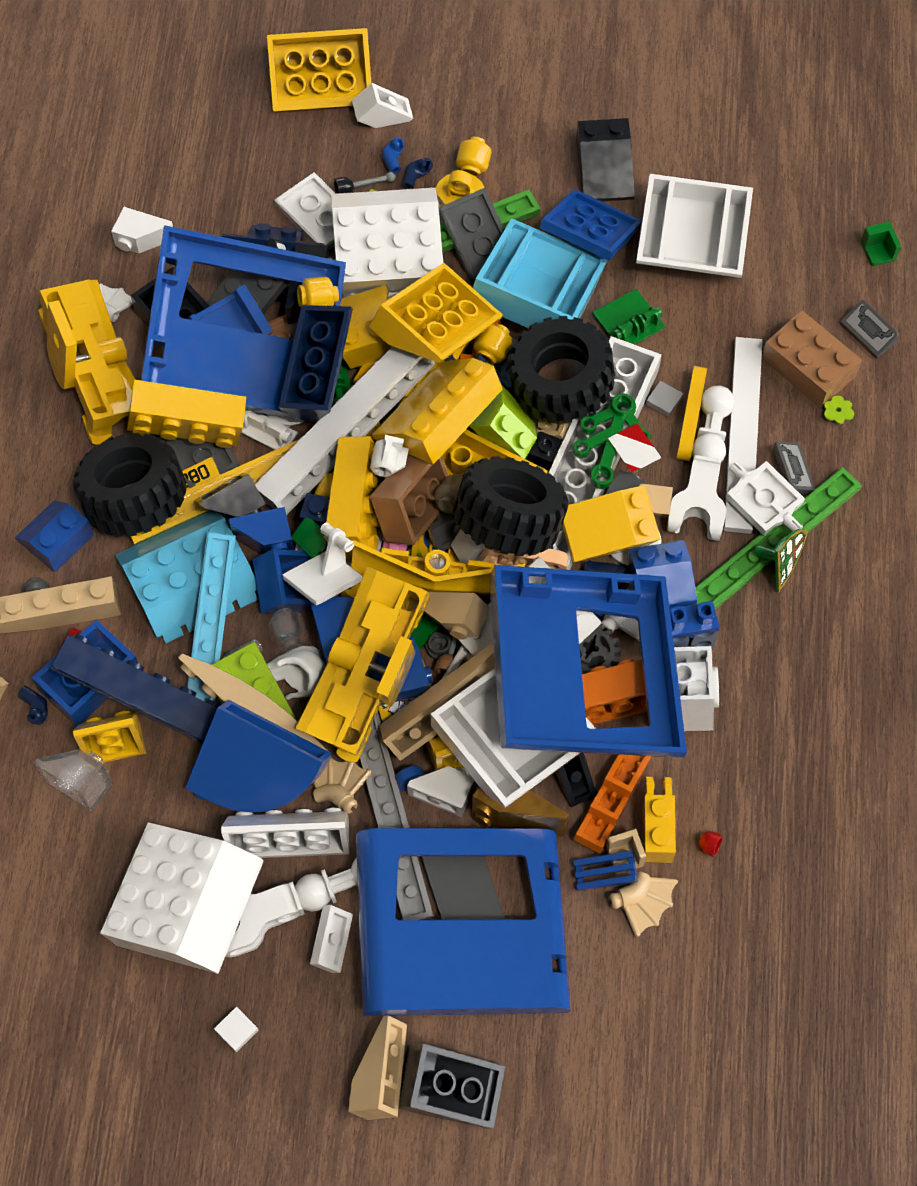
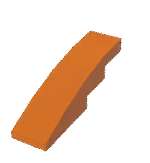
[574,755,652,854]

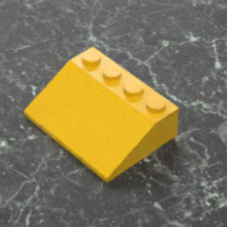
[267,28,371,112]
[369,263,503,363]
[372,358,503,465]

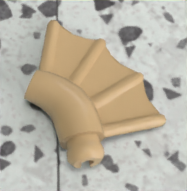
[313,757,372,813]
[608,872,678,937]

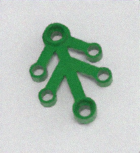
[573,393,651,489]

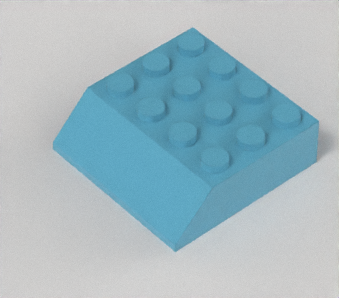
[473,218,607,328]

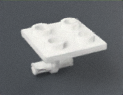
[282,523,362,606]

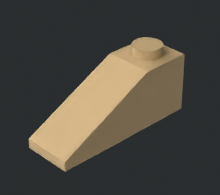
[424,592,489,640]
[348,1015,407,1120]

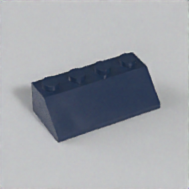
[279,305,353,421]

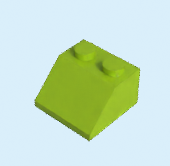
[470,385,537,459]

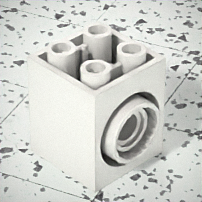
[674,646,719,731]

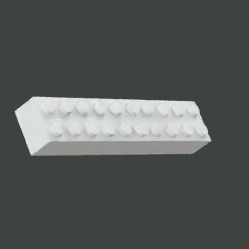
[548,336,661,570]

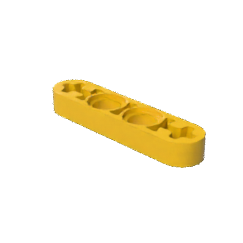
[677,366,707,462]

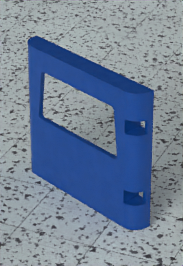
[141,225,346,422]
[490,565,687,758]
[356,828,571,1016]

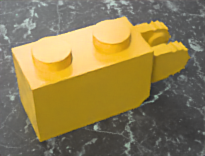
[642,777,676,863]

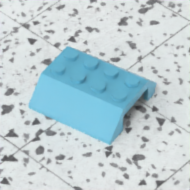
[115,510,258,644]

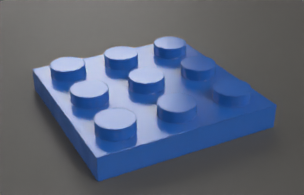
[540,189,642,261]

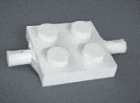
[725,461,805,536]

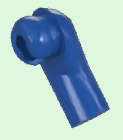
[382,137,405,174]

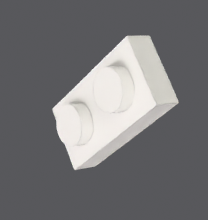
[310,905,353,973]

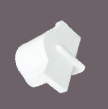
[370,435,409,477]

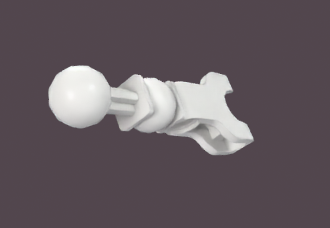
[667,385,735,541]
[225,858,358,958]

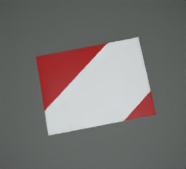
[608,423,661,473]

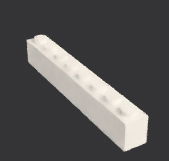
[255,346,435,515]

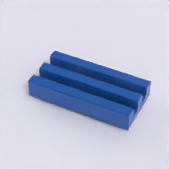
[573,851,638,891]

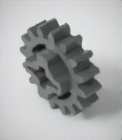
[579,623,621,674]

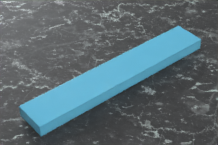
[187,532,235,702]

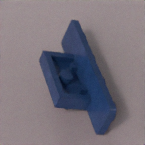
[221,223,325,252]

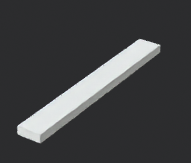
[724,337,762,534]

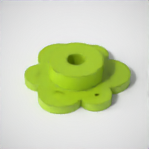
[824,395,854,424]

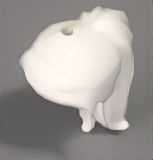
[267,646,326,700]

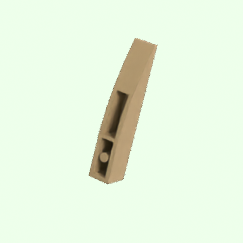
[0,576,121,633]
[379,642,495,761]
[179,654,329,752]

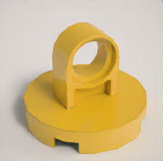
[435,170,484,208]

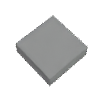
[646,381,683,417]

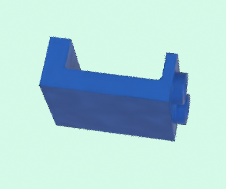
[188,284,273,335]

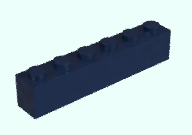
[50,634,221,744]

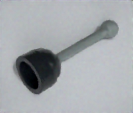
[334,172,396,194]

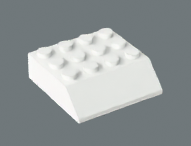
[636,174,753,278]
[331,188,443,294]
[431,668,596,808]
[100,822,264,974]

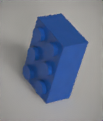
[32,619,139,727]

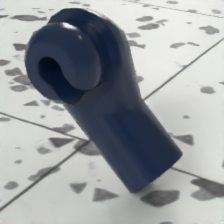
[401,157,433,189]
[18,686,48,725]

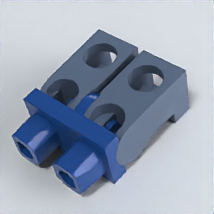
[670,601,720,648]

